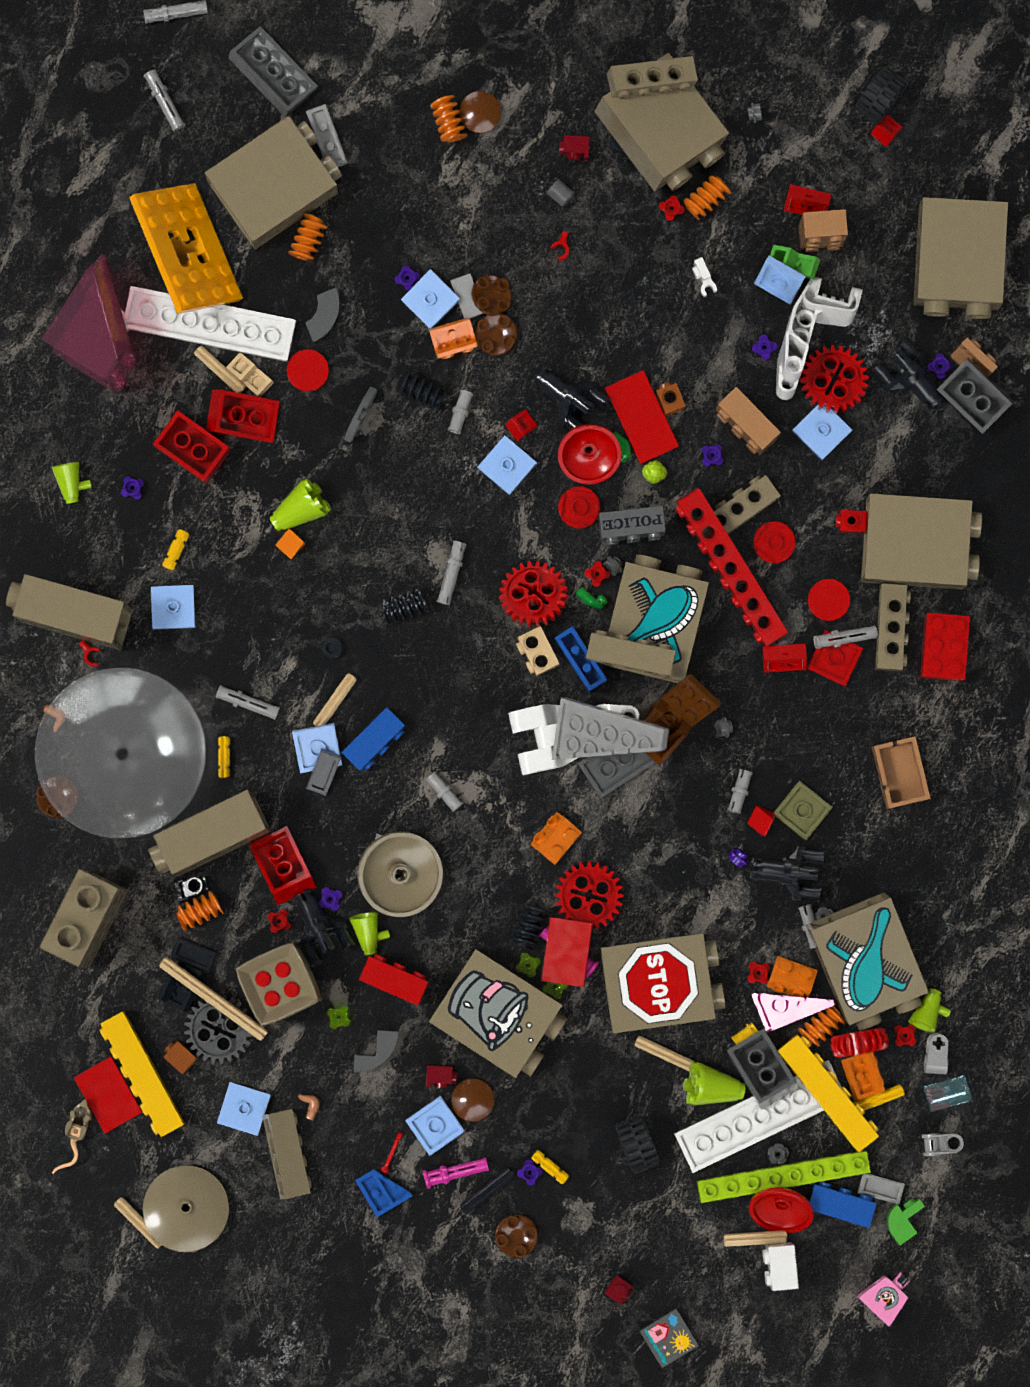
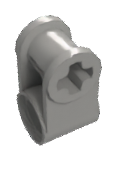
[924,1033,948,1075]
[921,1133,964,1156]

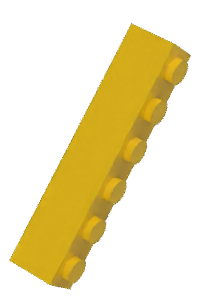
[99,1011,185,1137]
[777,1035,879,1152]

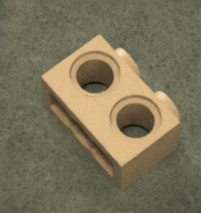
[516,626,559,677]

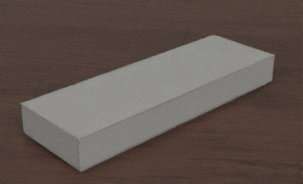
[306,104,347,167]

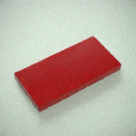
[605,371,679,465]

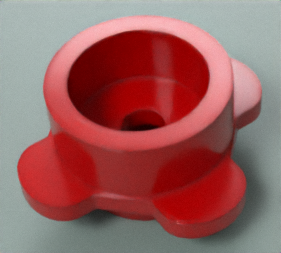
[659,196,684,221]
[585,561,610,587]
[267,910,291,933]
[747,962,770,984]
[894,1025,916,1046]

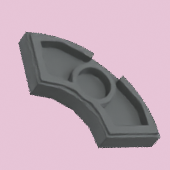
[305,288,340,343]
[344,386,377,442]

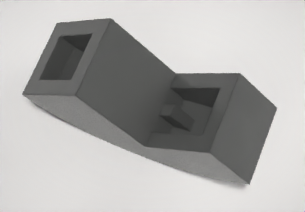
[354,1030,399,1072]

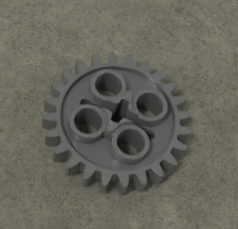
[184,995,253,1064]

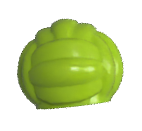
[642,460,667,484]

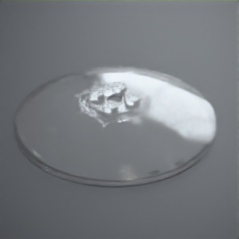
[35,668,206,838]

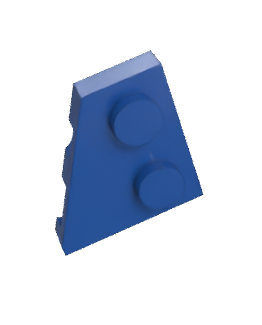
[355,1169,413,1217]

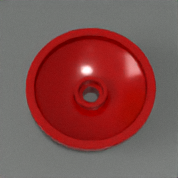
[558,424,621,484]
[749,1187,814,1233]

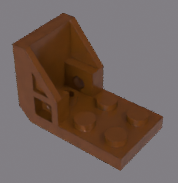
[639,673,721,765]

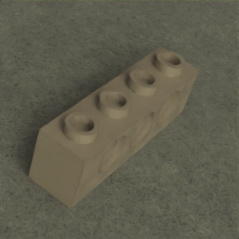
[607,56,698,99]
[697,475,780,538]
[875,584,911,671]

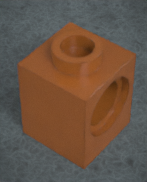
[656,382,686,417]
[164,1041,198,1074]

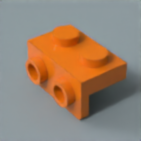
[429,317,478,359]
[530,812,582,865]
[767,956,818,998]
[841,1052,885,1101]

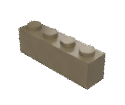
[586,630,675,677]
[262,1109,312,1199]

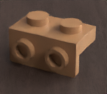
[951,338,998,376]

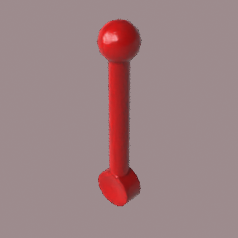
[380,1132,403,1174]

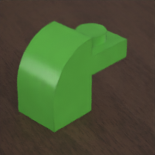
[770,245,820,279]
[886,1198,925,1245]

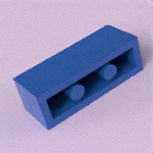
[554,626,607,693]
[342,707,405,772]
[808,1181,877,1228]

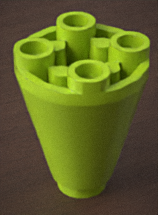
[270,479,332,531]
[683,1062,745,1105]

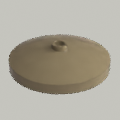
[357,831,443,917]
[143,1166,229,1252]

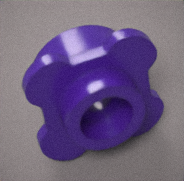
[395,265,420,291]
[752,335,777,360]
[928,354,953,379]
[701,444,723,467]
[121,476,144,500]
[729,848,749,868]
[319,887,342,911]
[517,1160,543,1185]

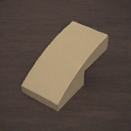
[226,352,274,397]

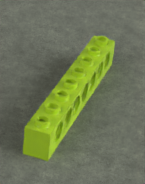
[696,1150,871,1203]

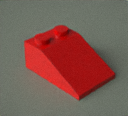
[206,390,280,443]
[249,826,316,906]

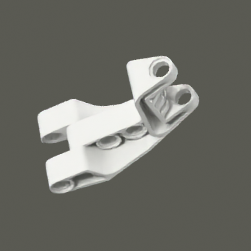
[776,277,862,400]
[508,704,639,775]

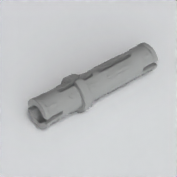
[143,0,208,23]
[144,69,185,131]
[437,541,467,605]
[814,625,878,649]
[216,685,280,720]

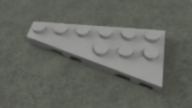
[552,697,669,760]

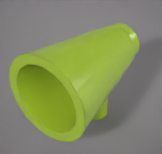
[51,462,91,504]
[349,912,390,955]
[908,988,951,1033]

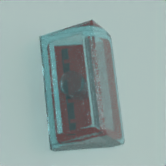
[924,1075,971,1112]

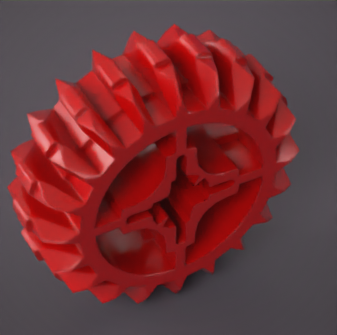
[830,1028,889,1057]

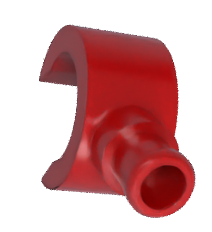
[551,231,569,262]
[79,640,102,667]

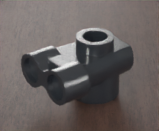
[174,876,210,904]

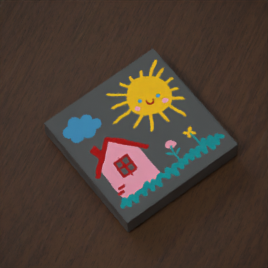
[640,1308,699,1368]

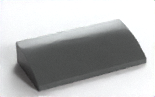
[228,26,318,118]

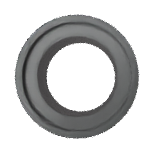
[547,179,575,207]

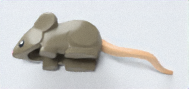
[52,1099,92,1174]

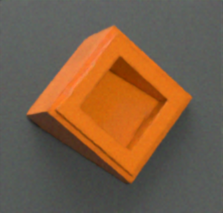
[276,529,305,559]

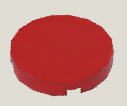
[287,349,329,392]
[558,486,600,529]
[753,521,795,564]
[808,579,850,621]

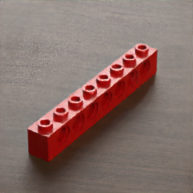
[675,488,788,646]

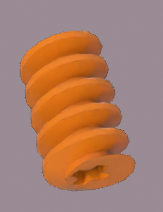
[430,95,467,142]
[684,176,731,220]
[288,213,327,261]
[176,891,224,931]
[798,1006,846,1047]

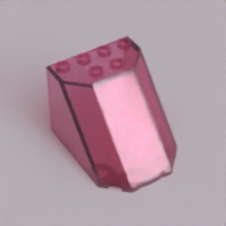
[41,254,136,393]

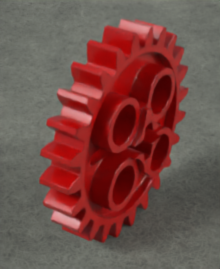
[800,345,869,414]
[499,561,568,628]
[554,861,624,929]

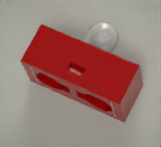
[784,184,831,215]
[762,638,807,672]

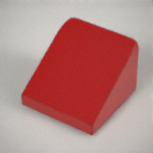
[871,114,903,146]
[505,409,538,441]
[747,805,776,836]

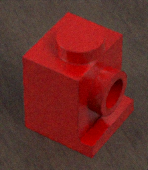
[835,510,867,534]

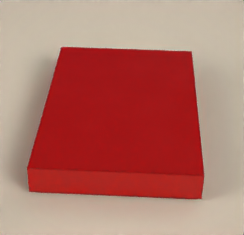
[542,917,593,987]
[74,1056,142,1133]

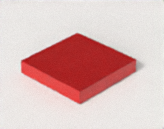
[806,630,863,687]

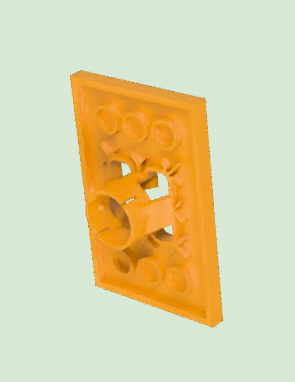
[129,183,243,314]

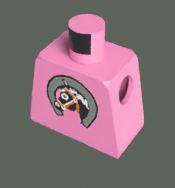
[857,1272,910,1326]

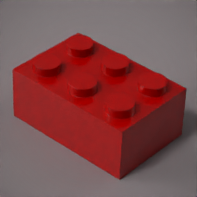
[153,410,231,484]
[920,613,970,682]
[359,954,429,1005]

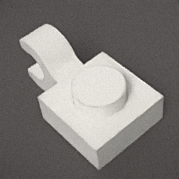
[692,257,717,297]

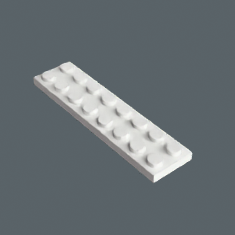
[122,286,296,362]
[674,1060,842,1173]

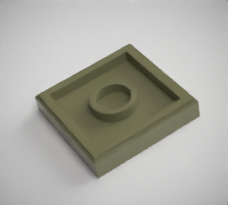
[774,781,832,840]

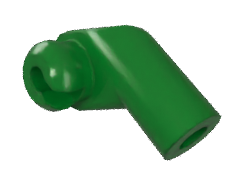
[613,431,631,463]
[576,587,608,610]

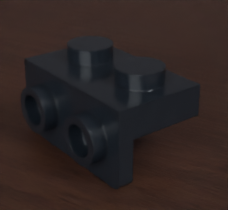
[158,960,206,1012]

